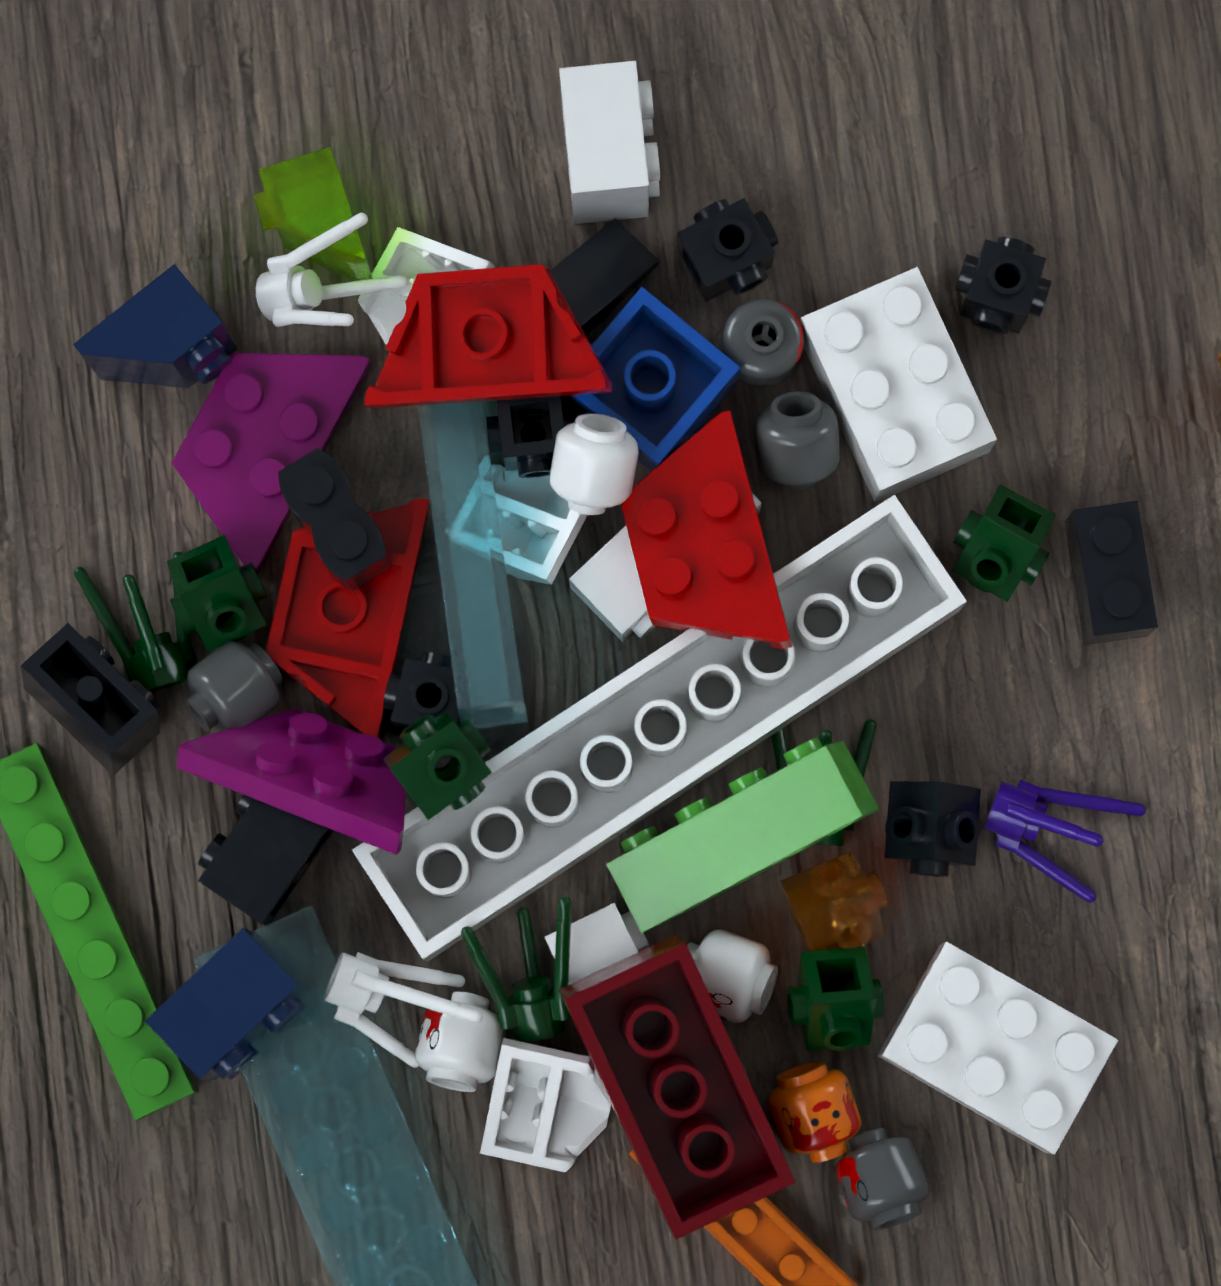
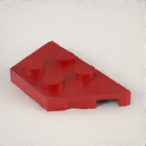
[364,264,612,409]
[621,410,793,649]
[266,498,431,739]

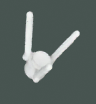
[256,213,407,327]
[324,952,483,1068]

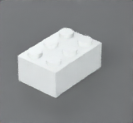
[800,267,997,503]
[877,941,1118,1155]

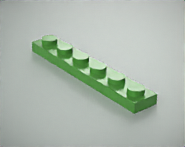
[0,743,197,1120]

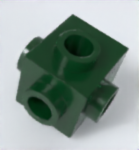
[952,484,1056,602]
[167,535,268,652]
[383,712,492,821]
[787,946,884,1051]

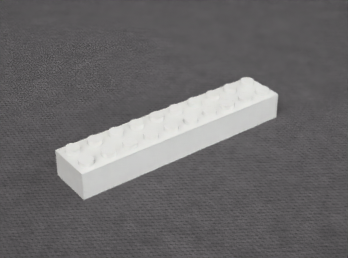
[352,494,967,962]

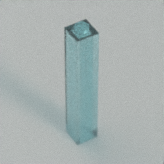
[418,401,528,729]

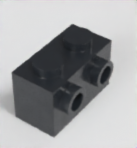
[21,623,160,776]

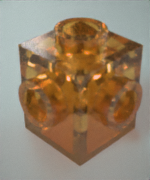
[780,851,889,951]

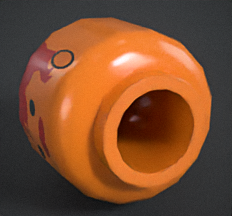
[768,1061,862,1163]

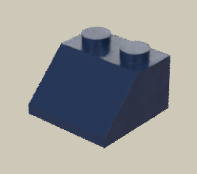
[73,264,237,388]

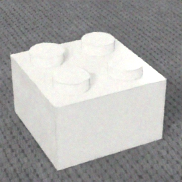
[559,61,660,224]

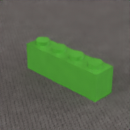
[606,737,880,933]

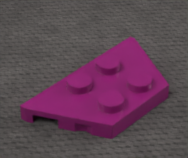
[172,353,372,574]
[177,709,406,855]

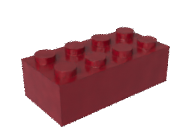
[559,934,796,1240]

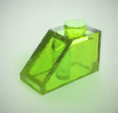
[253,147,373,281]

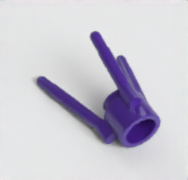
[984,780,1146,903]

